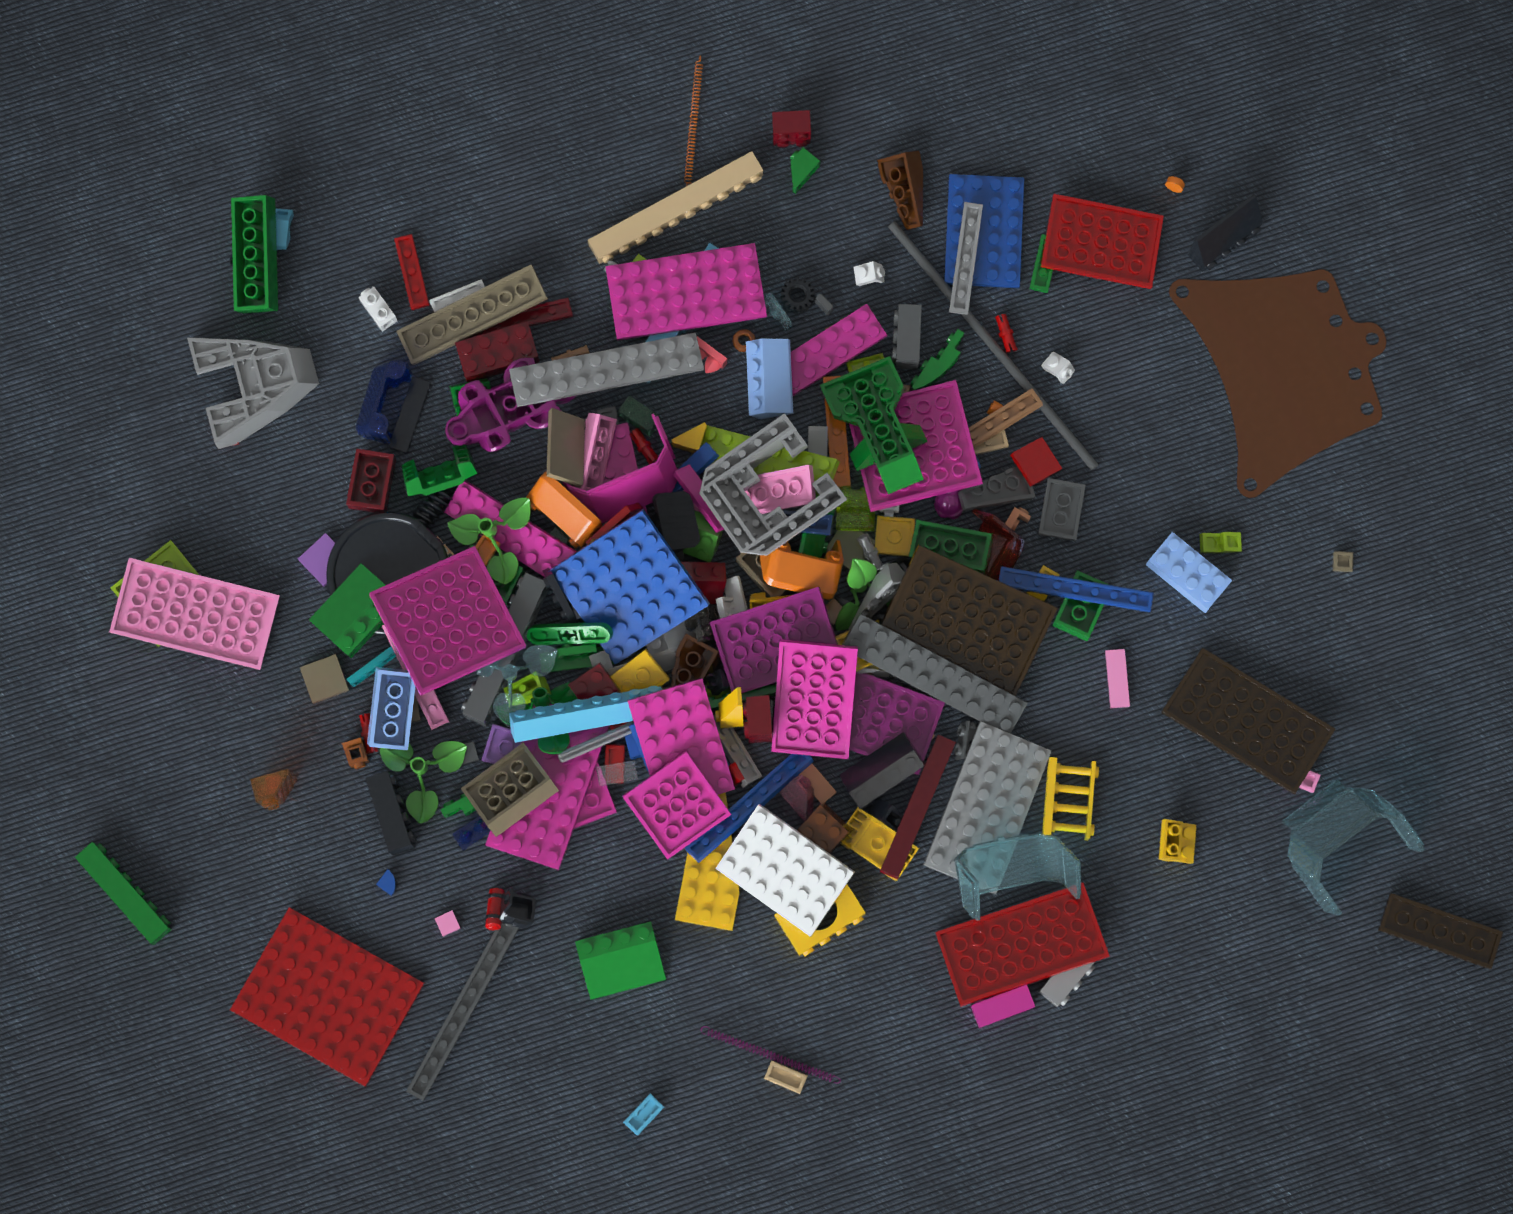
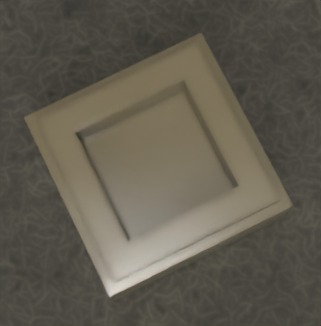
[1333,551,1353,572]

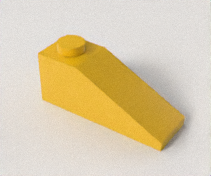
[715,687,744,728]

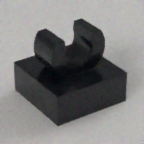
[704,669,729,695]

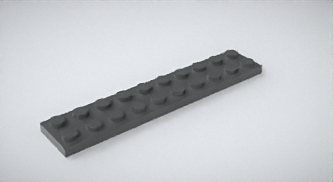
[842,613,1028,734]

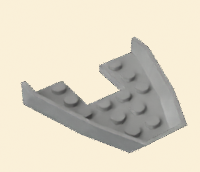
[187,338,319,449]

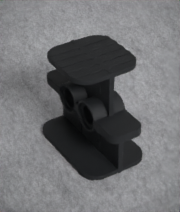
[649,491,700,562]

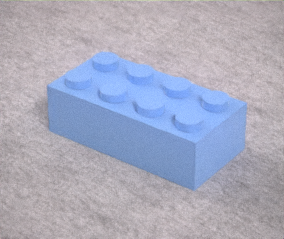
[1146,532,1232,613]
[367,667,415,750]

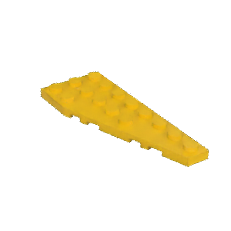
[675,792,740,931]

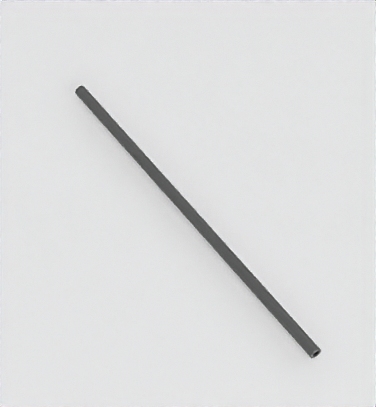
[888,221,1099,471]

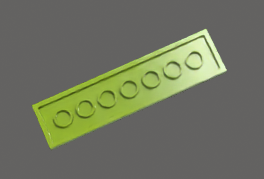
[701,425,840,495]

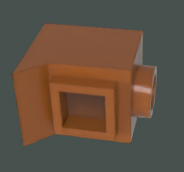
[342,737,370,769]

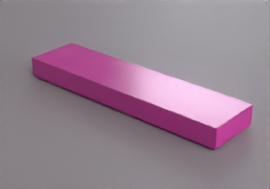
[673,464,724,533]

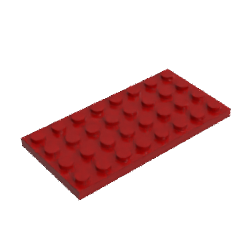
[935,883,1110,1007]

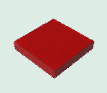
[1010,437,1062,487]

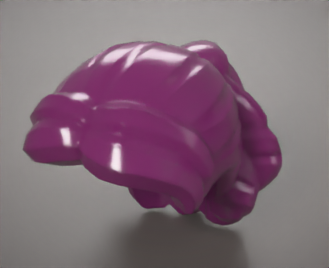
[934,489,963,519]

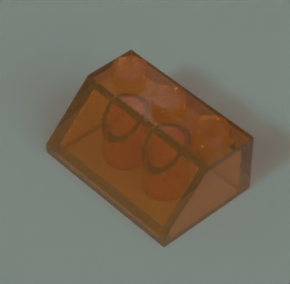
[250,769,297,810]

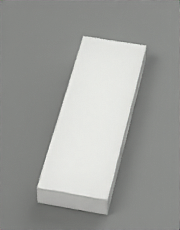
[429,279,485,312]

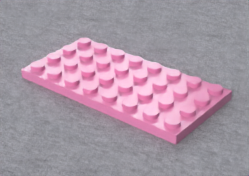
[109,558,280,670]

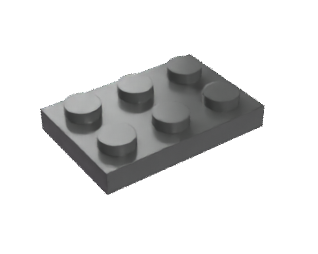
[1038,478,1086,541]

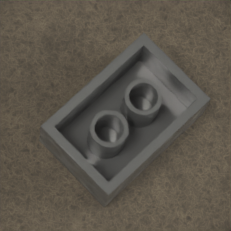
[892,304,922,370]

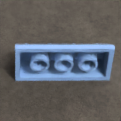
[746,338,793,419]

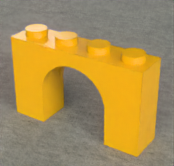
[774,884,865,956]

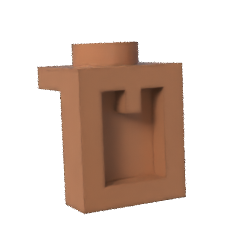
[1002,507,1031,534]

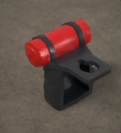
[485,887,536,930]

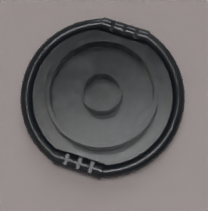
[326,512,448,635]

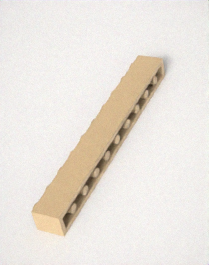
[588,151,763,264]

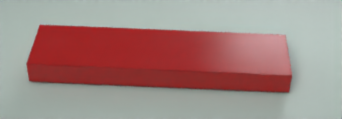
[394,234,430,310]

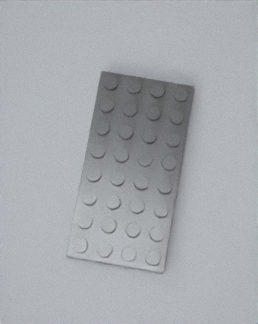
[923,721,1051,895]

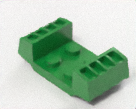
[402,445,477,496]

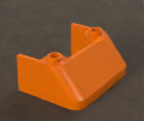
[526,471,603,549]
[759,540,844,599]

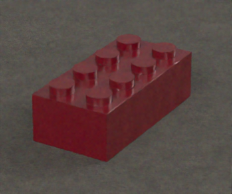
[455,321,540,382]

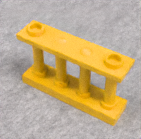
[1042,757,1099,840]

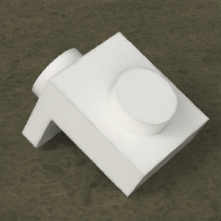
[854,261,885,286]
[1041,352,1075,384]

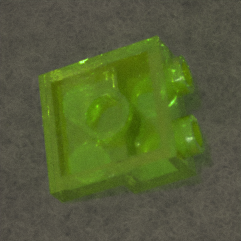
[836,486,875,531]

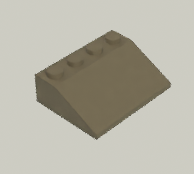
[461,742,559,837]

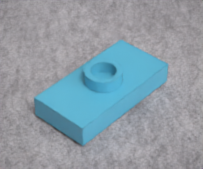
[623,1093,664,1136]

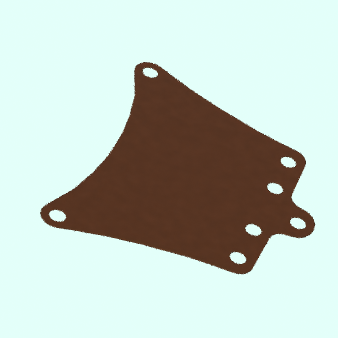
[1169,269,1386,498]

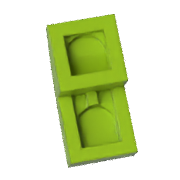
[1199,532,1242,553]

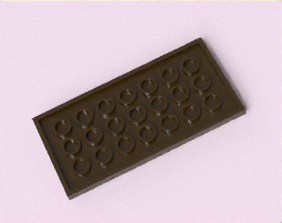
[1162,648,1335,795]

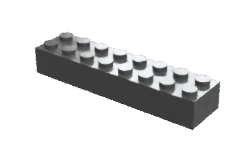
[461,573,550,727]

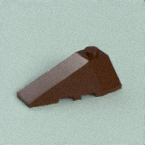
[877,151,923,230]
[670,633,721,687]

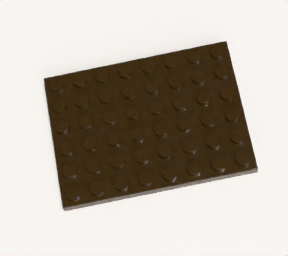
[881,544,1058,696]

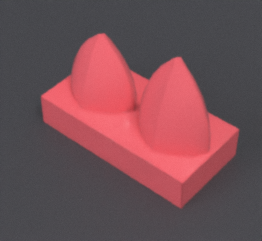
[697,336,727,373]

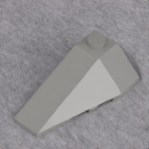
[849,563,905,629]

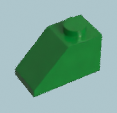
[790,147,820,194]

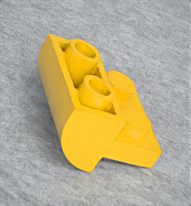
[1159,819,1196,864]

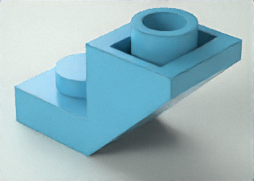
[276,208,294,250]

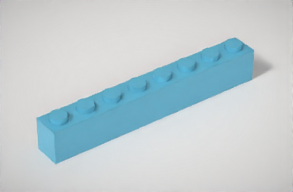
[509,686,662,743]

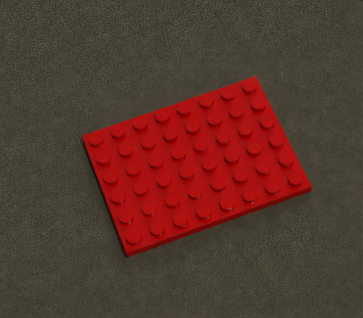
[230,907,425,1087]

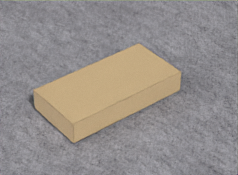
[764,1060,807,1094]

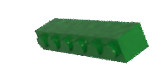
[75,842,172,945]

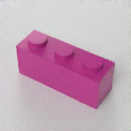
[971,985,1035,1028]

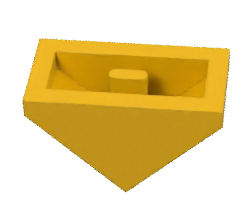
[671,422,707,453]

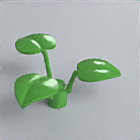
[448,498,531,585]
[835,558,892,631]
[380,741,467,824]

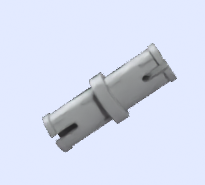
[857,533,883,571]

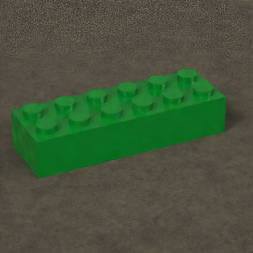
[231,195,278,314]

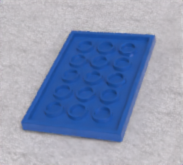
[944,174,1024,288]

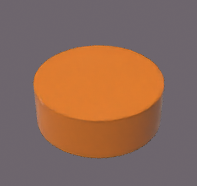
[1165,176,1185,193]

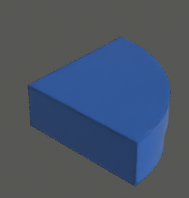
[376,869,396,896]

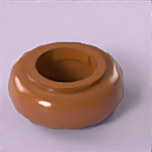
[732,329,756,352]

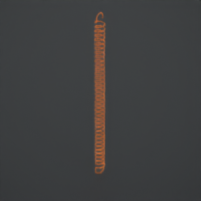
[684,55,703,186]

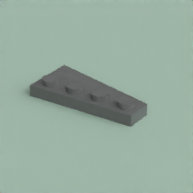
[958,466,1036,511]

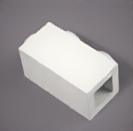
[359,287,397,332]

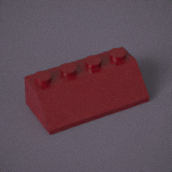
[681,562,726,605]

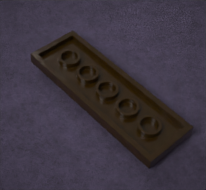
[1378,893,1503,969]

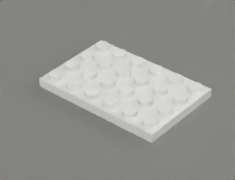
[715,804,855,936]

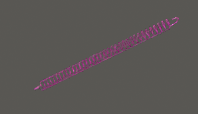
[701,1026,841,1084]

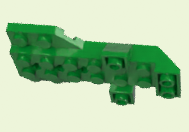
[820,356,927,494]

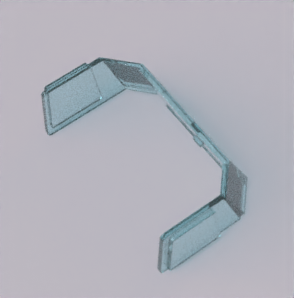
[954,833,1081,921]

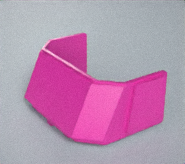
[563,414,677,523]

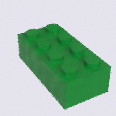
[909,520,993,575]

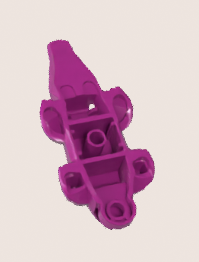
[445,358,577,452]

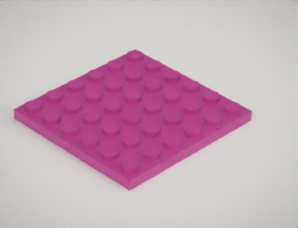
[849,380,983,512]
[369,546,526,696]

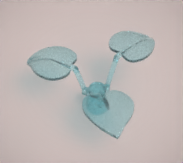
[474,645,558,727]

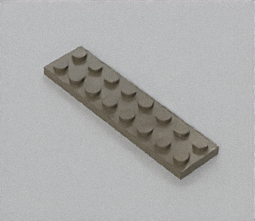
[397,264,548,366]

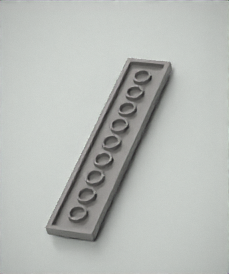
[509,333,704,407]

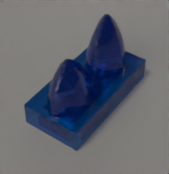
[452,816,490,851]

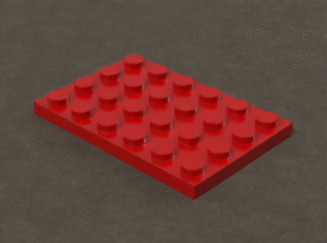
[1040,194,1164,289]

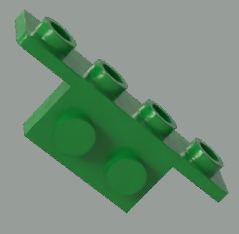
[540,643,618,673]

